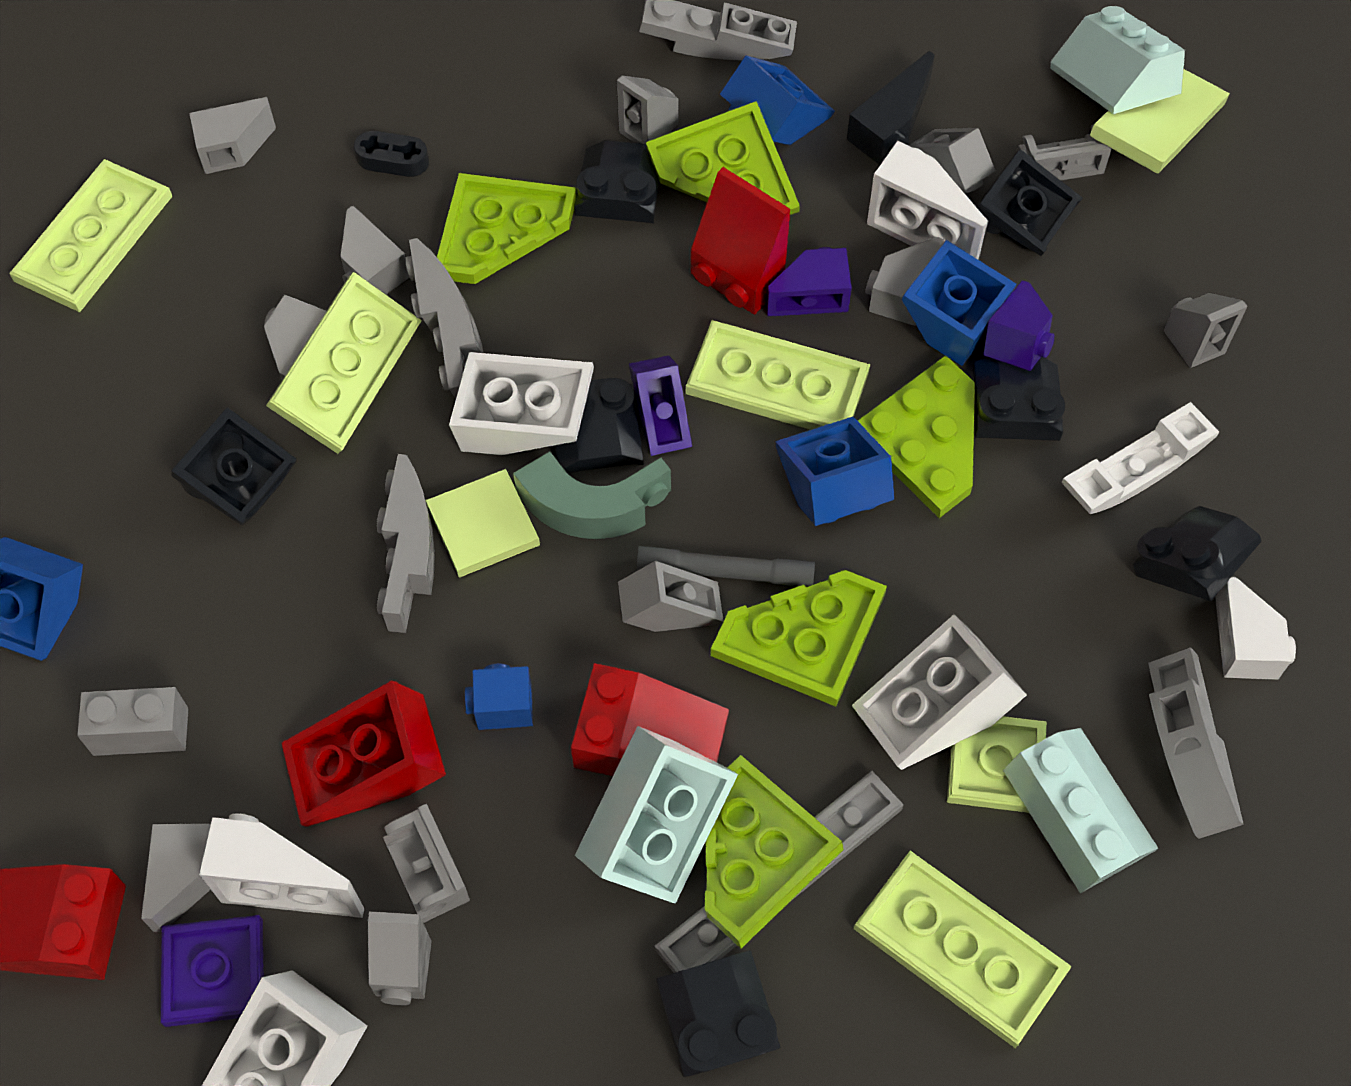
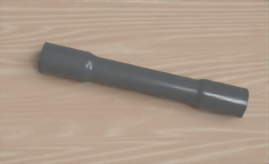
[637,546,815,587]

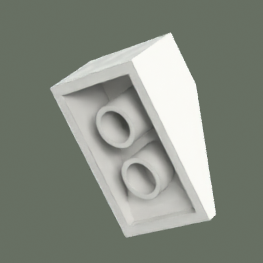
[867,141,988,259]
[449,352,594,455]
[852,615,1027,770]
[199,814,364,918]
[202,970,367,1086]

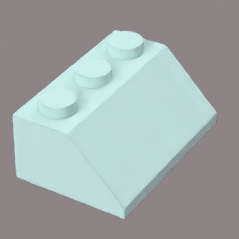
[1050,6,1185,114]
[575,726,738,904]
[1003,728,1159,894]

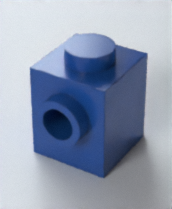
[465,664,533,730]

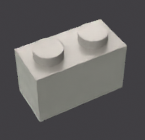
[77,687,188,756]

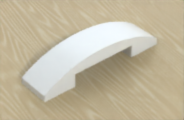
[1061,402,1219,514]

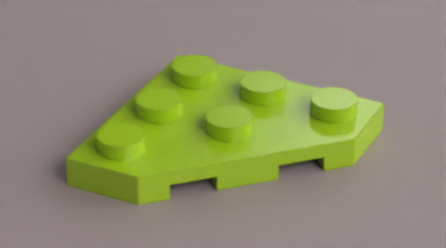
[646,101,800,215]
[437,173,576,284]
[858,356,975,518]
[711,570,887,707]
[705,755,843,948]

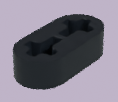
[354,131,429,177]

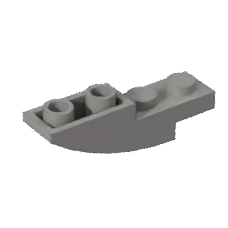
[639,0,797,60]
[406,238,484,399]
[377,454,435,633]
[1148,647,1244,839]

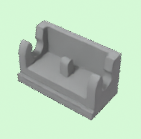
[1017,125,1112,180]
[383,803,470,923]

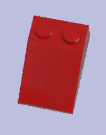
[691,167,790,315]
[571,663,729,776]
[282,680,446,827]
[0,864,126,980]

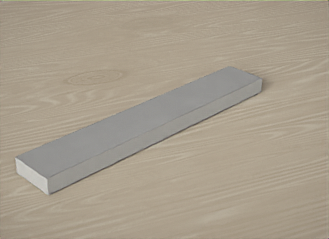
[655,771,903,973]

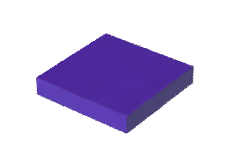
[161,915,264,1027]

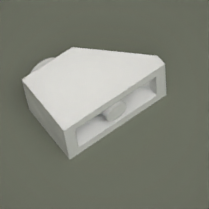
[1215,577,1296,680]

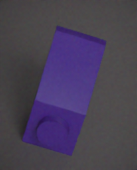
[767,247,852,316]
[984,280,1055,371]
[629,355,692,456]

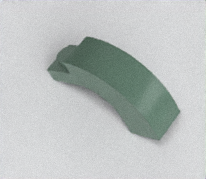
[513,452,671,539]

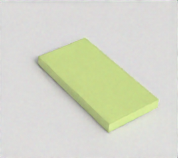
[1089,69,1230,174]
[9,159,172,312]
[266,272,422,454]
[686,320,870,430]
[854,851,1072,1049]

